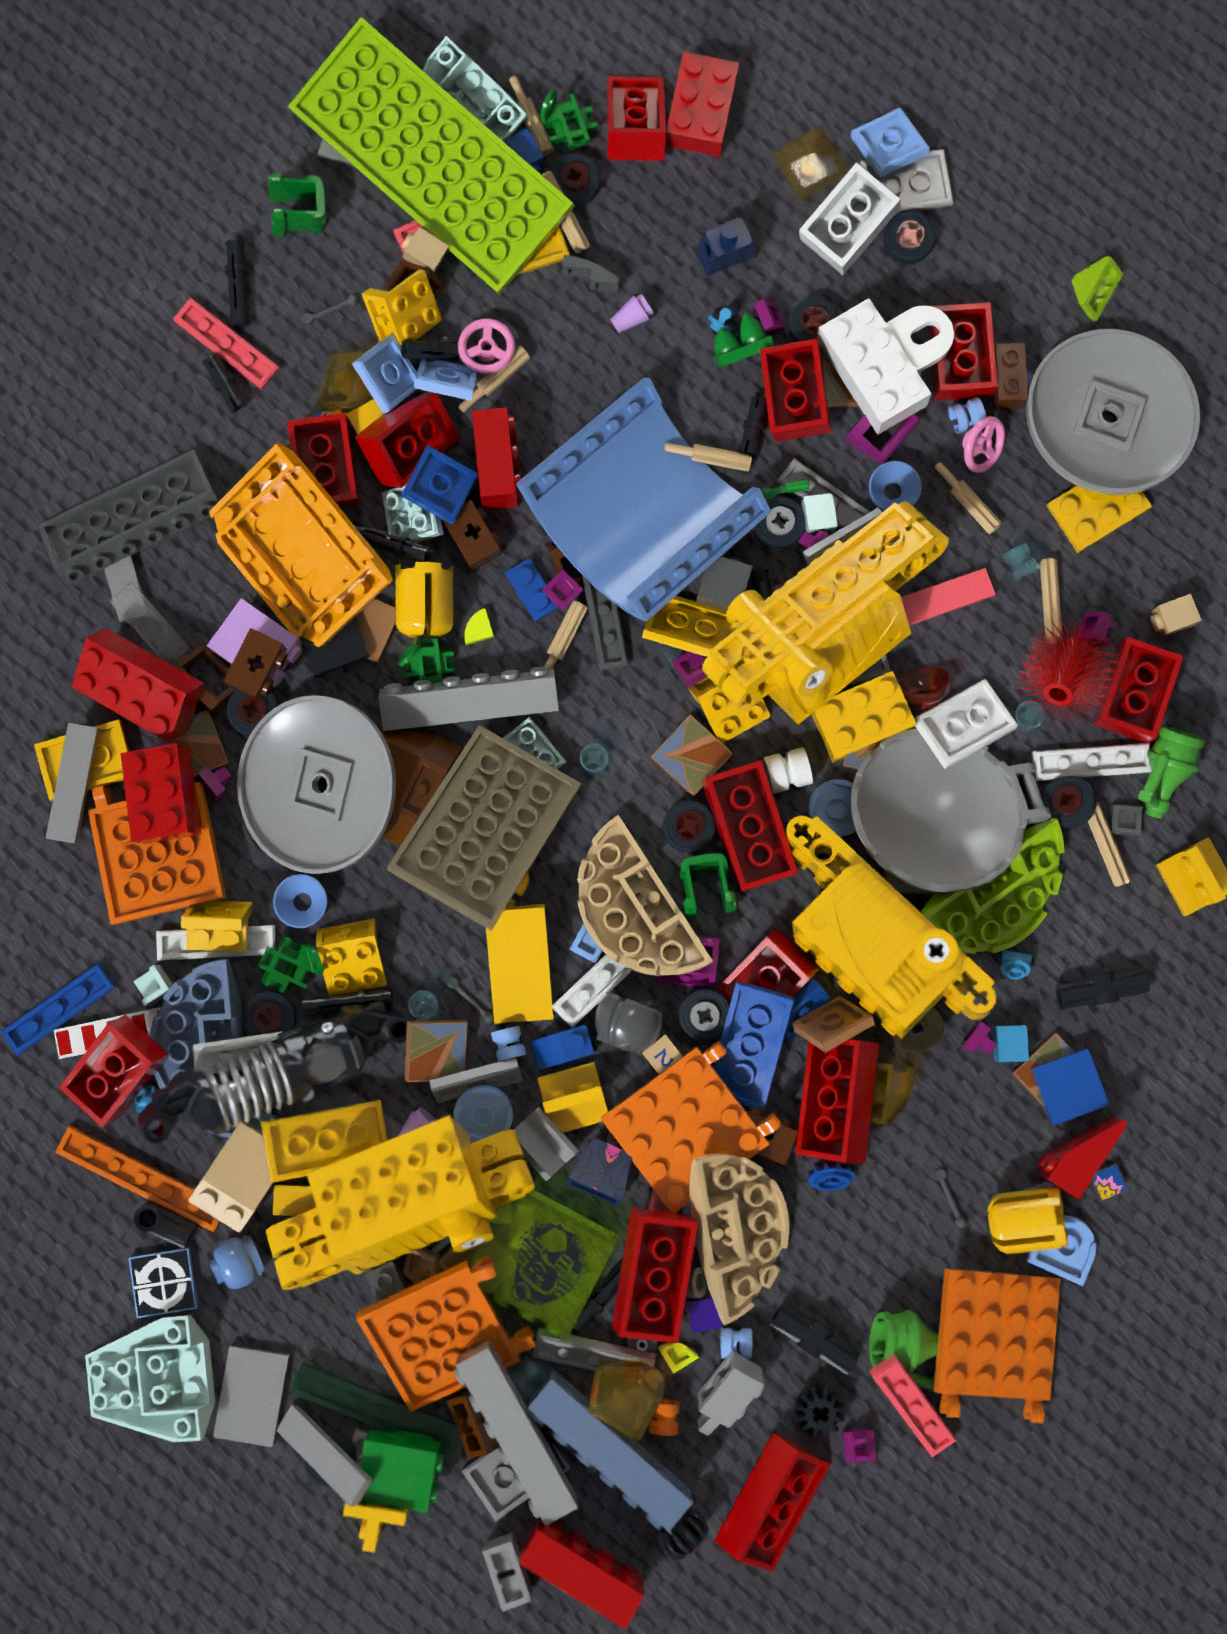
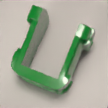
[268,173,326,237]
[680,853,737,919]

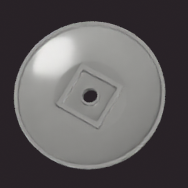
[1026,329,1200,495]
[237,695,396,874]

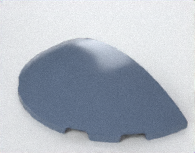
[150,959,247,1137]

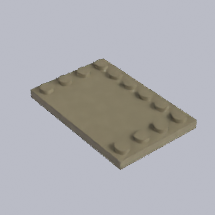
[387,725,581,931]

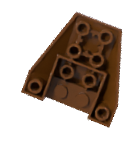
[322,726,464,846]

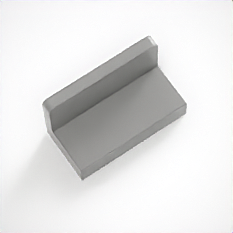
[514,1107,578,1181]

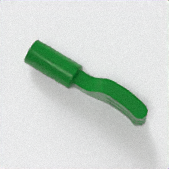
[760,478,810,499]

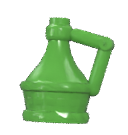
[1138,726,1205,819]
[869,1309,941,1395]

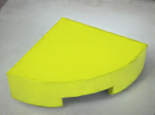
[464,608,494,645]
[658,1342,699,1374]

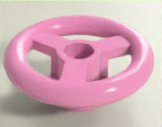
[458,319,515,374]
[963,416,1005,473]

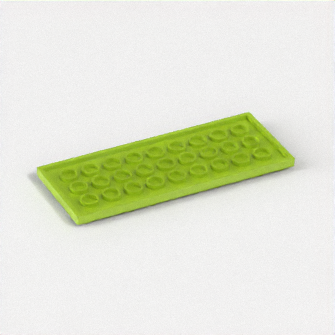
[288,17,575,295]

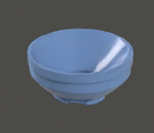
[868,461,922,511]
[273,874,328,928]

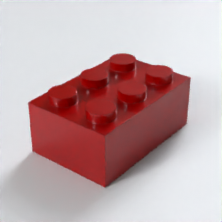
[665,52,739,157]
[928,302,998,401]
[760,339,832,442]
[472,407,523,511]
[287,413,361,509]
[1092,637,1183,743]
[120,743,201,844]
[59,1015,169,1128]

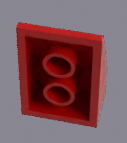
[607,76,666,161]
[355,391,460,488]
[716,928,819,1004]
[1036,1117,1128,1200]

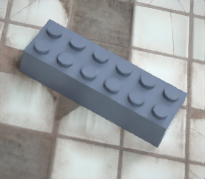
[528,1369,693,1532]

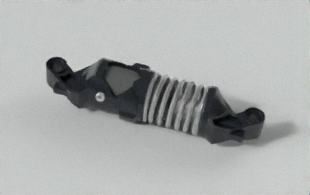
[137,1001,410,1144]

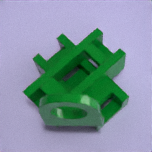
[541,89,598,150]
[398,636,456,683]
[258,937,323,994]

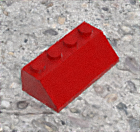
[714,1433,831,1572]

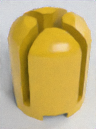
[395,562,453,638]
[988,1187,1069,1254]

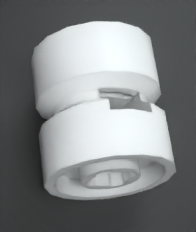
[763,747,813,794]

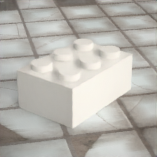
[799,163,900,275]

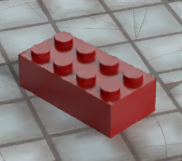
[71,628,204,743]
[701,760,798,893]
[795,1039,879,1164]
[612,1207,698,1343]
[519,1517,644,1629]

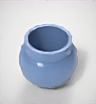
[209,1235,265,1289]

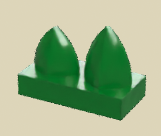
[713,312,774,367]

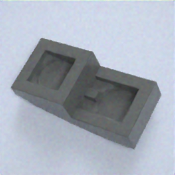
[563,255,619,293]

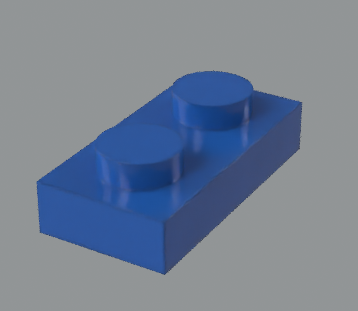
[505,558,559,623]
[785,979,832,1040]

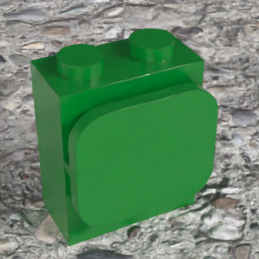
[360,1429,445,1513]

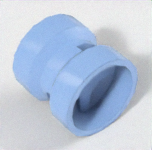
[948,397,986,434]
[491,1025,526,1062]
[720,1328,752,1359]

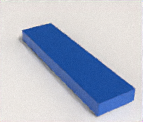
[0,963,116,1056]

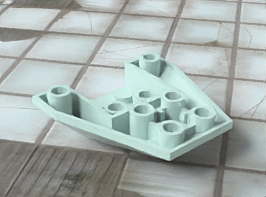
[423,36,528,141]
[85,1315,215,1442]

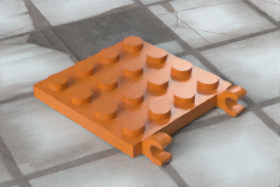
[88,769,227,925]
[601,1041,781,1213]
[356,1255,536,1412]
[934,1268,1060,1423]

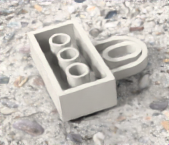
[817,298,954,435]

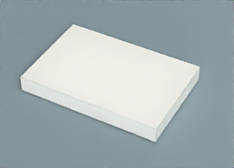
[914,678,1018,769]

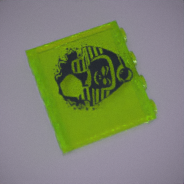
[469,1190,620,1337]

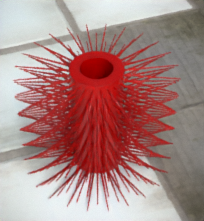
[1015,617,1119,724]

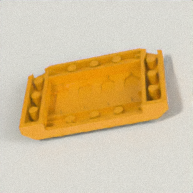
[209,443,393,647]

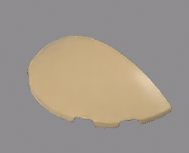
[577,815,713,976]
[689,1153,789,1325]

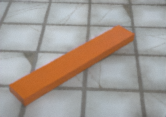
[55,1125,220,1233]

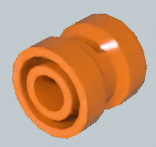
[649,1399,680,1436]

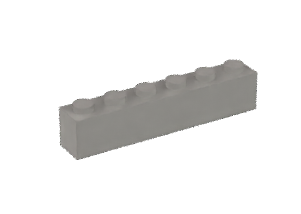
[378,666,559,731]
[454,1339,578,1526]

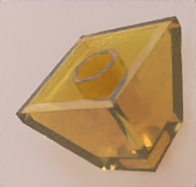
[772,126,849,201]
[314,351,373,410]
[870,1062,915,1126]
[588,1361,666,1441]

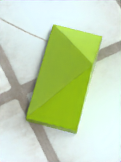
[1072,256,1123,322]

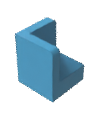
[992,1025,1029,1062]

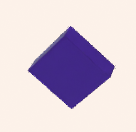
[687,1297,722,1333]

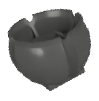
[595,992,664,1056]

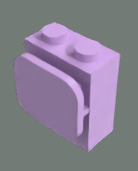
[207,598,303,687]

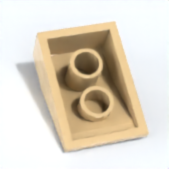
[188,1120,272,1233]

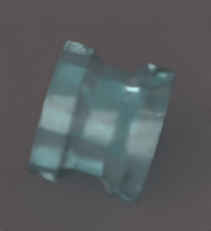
[1012,700,1045,732]
[580,743,609,775]

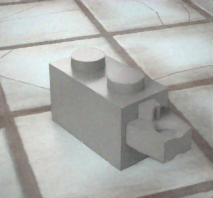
[697,1350,764,1436]

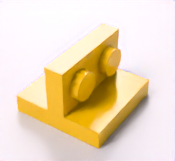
[1156,837,1227,916]
[181,900,253,952]
[537,1062,608,1133]
[343,1501,410,1553]

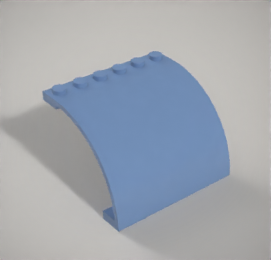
[516,377,771,622]

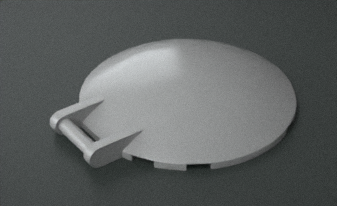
[850,729,1051,892]

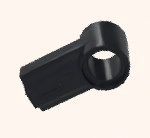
[133,1202,196,1249]

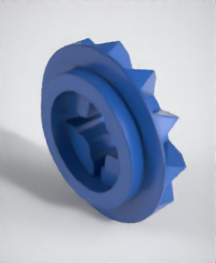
[807,1161,856,1191]

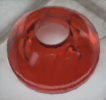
[897,667,951,709]

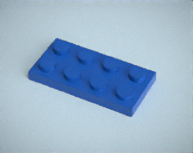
[714,980,795,1111]

